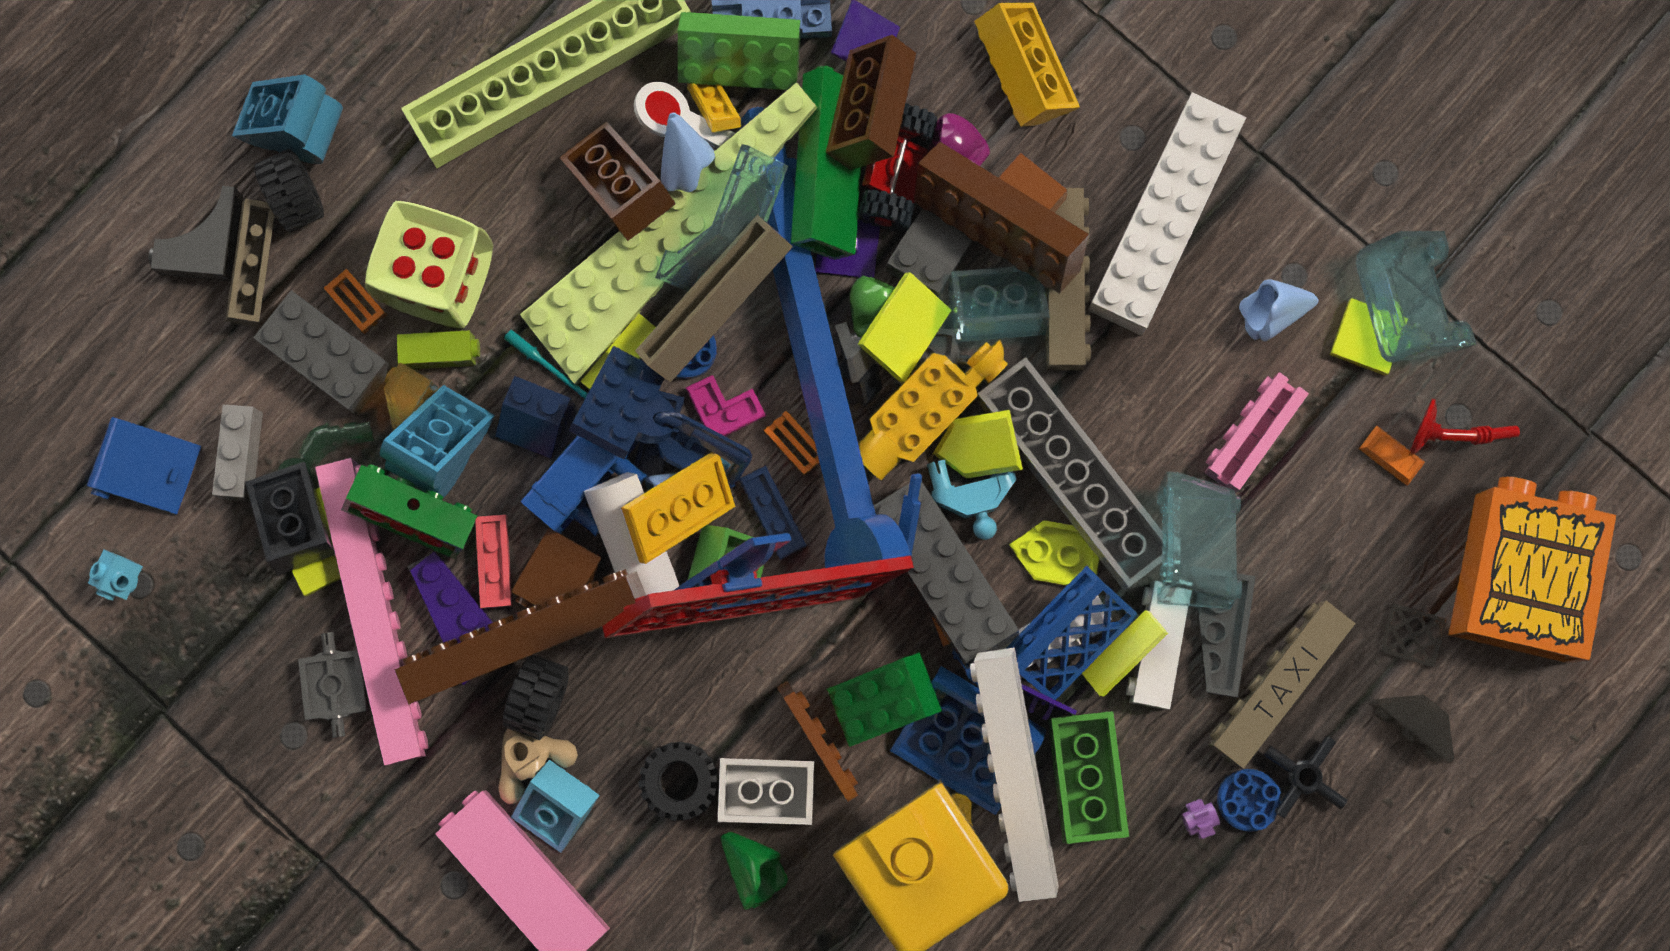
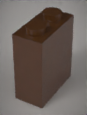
[511,528,605,609]

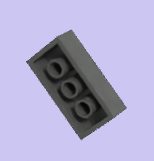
[253,290,394,415]

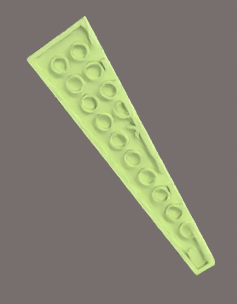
[520,83,817,385]

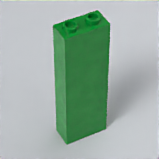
[791,66,861,260]

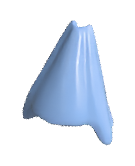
[660,113,715,192]
[1239,279,1319,342]

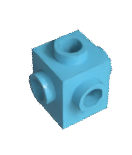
[88,550,143,601]

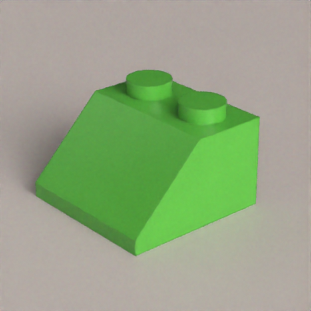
[688,525,764,580]

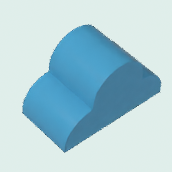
[232,74,343,164]
[380,385,495,497]

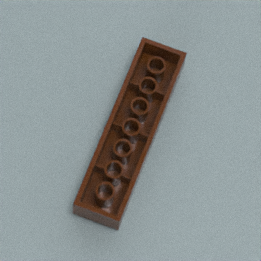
[394,569,646,705]

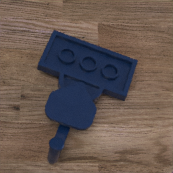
[568,346,752,488]

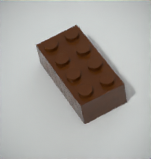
[826,35,916,170]
[559,121,676,241]

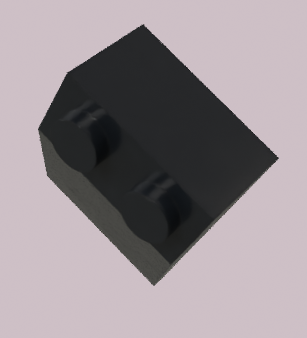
[246,462,335,575]

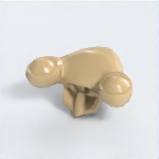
[498,729,578,804]

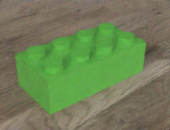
[678,12,800,90]
[1047,711,1129,844]

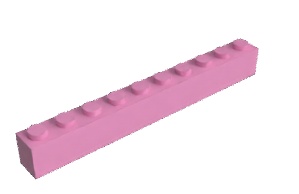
[315,458,428,766]

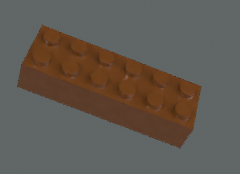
[914,142,1089,294]

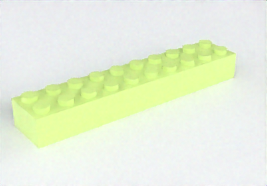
[401,0,691,168]

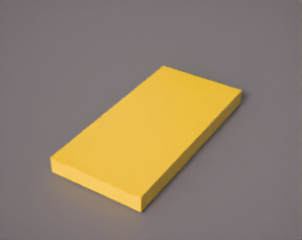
[621,452,736,564]

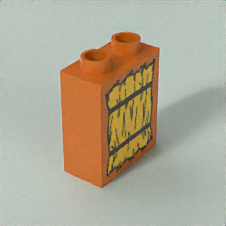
[1448,477,1616,663]

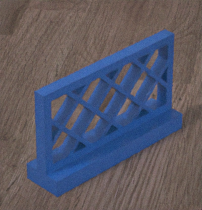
[1005,566,1139,700]

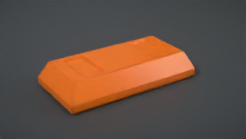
[1359,426,1425,486]

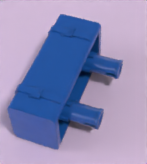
[520,435,647,537]

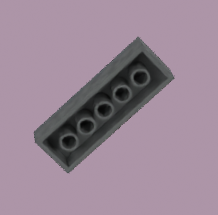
[874,481,1019,669]

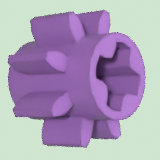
[1181,799,1220,839]

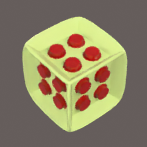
[365,201,493,328]

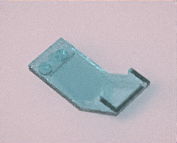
[655,144,788,292]

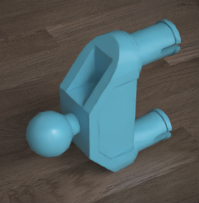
[926,460,1017,540]

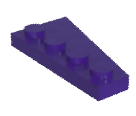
[410,551,493,685]

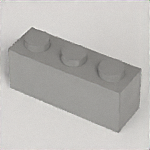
[212,404,263,502]

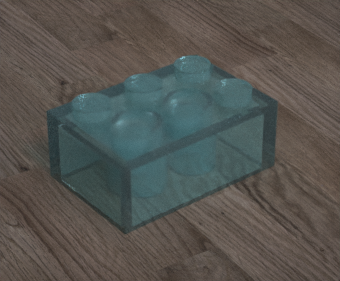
[948,267,1050,342]

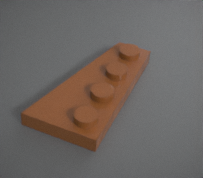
[777,681,858,802]

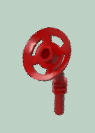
[1409,398,1520,456]

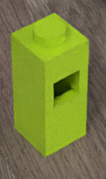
[397,330,480,370]

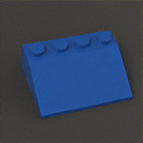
[890,666,1047,815]

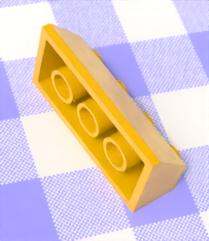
[974,3,1080,127]

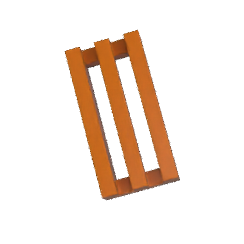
[324,269,387,334]
[764,411,820,476]

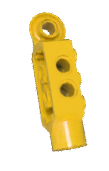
[858,339,1008,480]

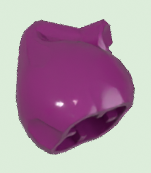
[928,113,990,166]

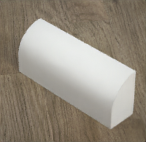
[583,472,679,595]

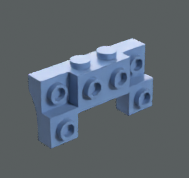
[712,0,832,39]

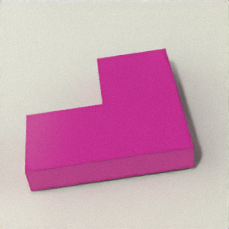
[686,375,766,436]

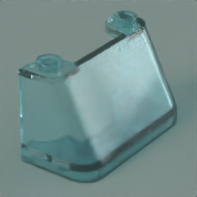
[1356,231,1477,362]
[1157,471,1242,609]

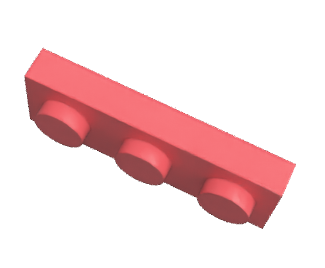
[475,514,513,609]

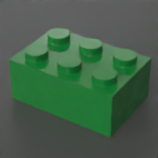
[827,653,942,747]

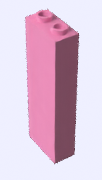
[435,790,610,951]

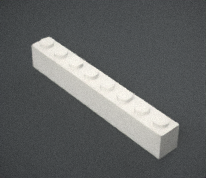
[970,648,1059,902]

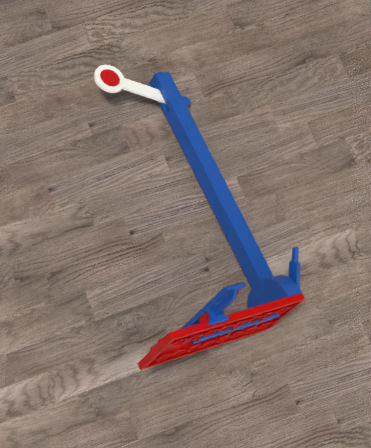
[603,82,922,638]

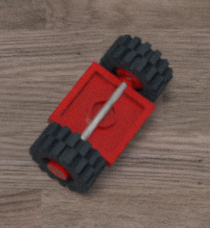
[858,103,937,232]

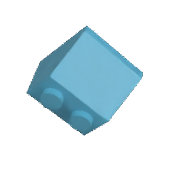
[511,760,600,853]

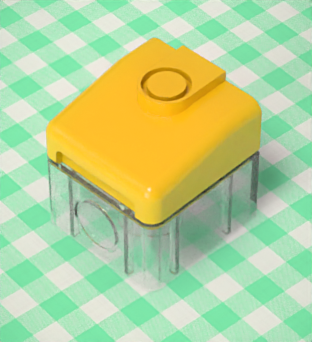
[833,778,1008,951]

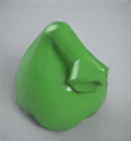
[850,276,895,337]

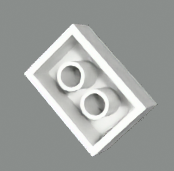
[718,758,814,825]

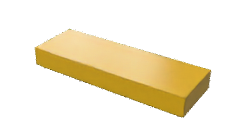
[687,83,741,132]

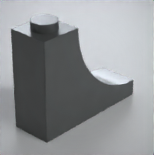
[148,186,243,281]

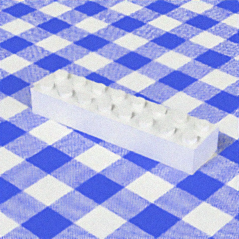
[1088,92,1246,336]

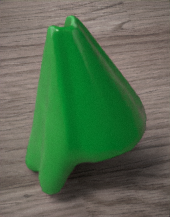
[721,832,788,910]

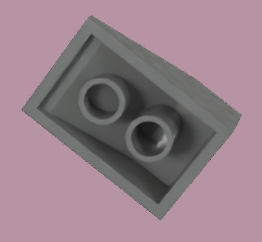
[886,209,973,298]

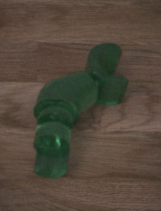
[278,421,374,482]

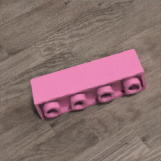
[1204,372,1309,494]

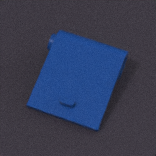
[87,417,201,514]

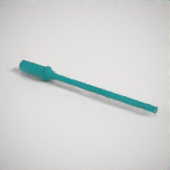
[504,330,588,399]

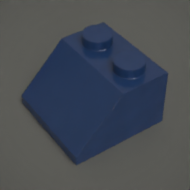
[496,376,575,459]

